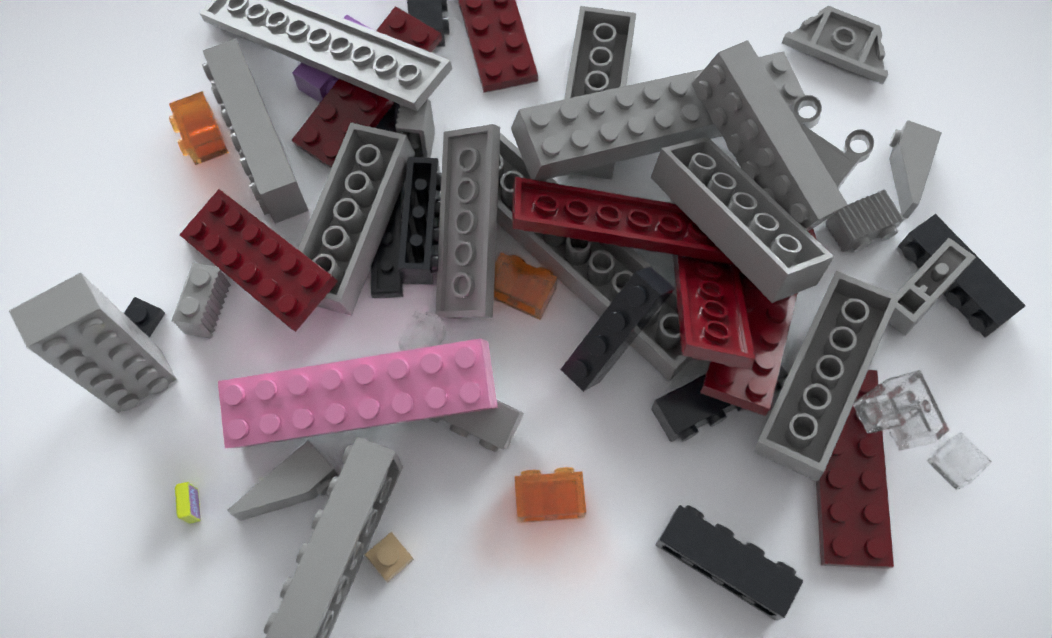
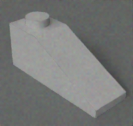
[889,120,942,219]
[889,238,976,336]
[227,440,339,521]

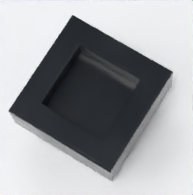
[124,297,165,338]

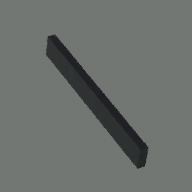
[371,102,403,298]

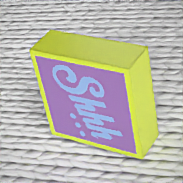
[175,482,201,524]

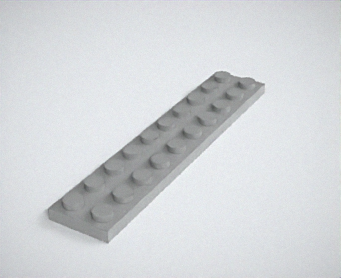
[199,0,453,111]

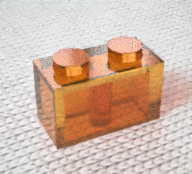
[168,91,229,165]
[494,252,558,320]
[514,467,586,523]

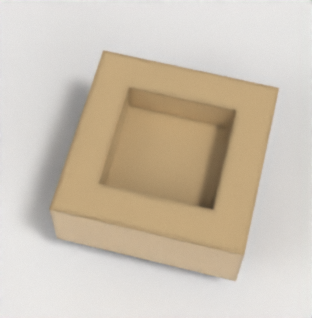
[364,532,414,583]

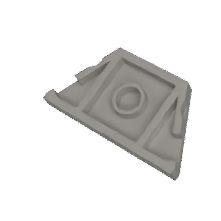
[781,5,888,84]

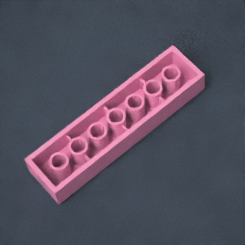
[218,338,498,449]

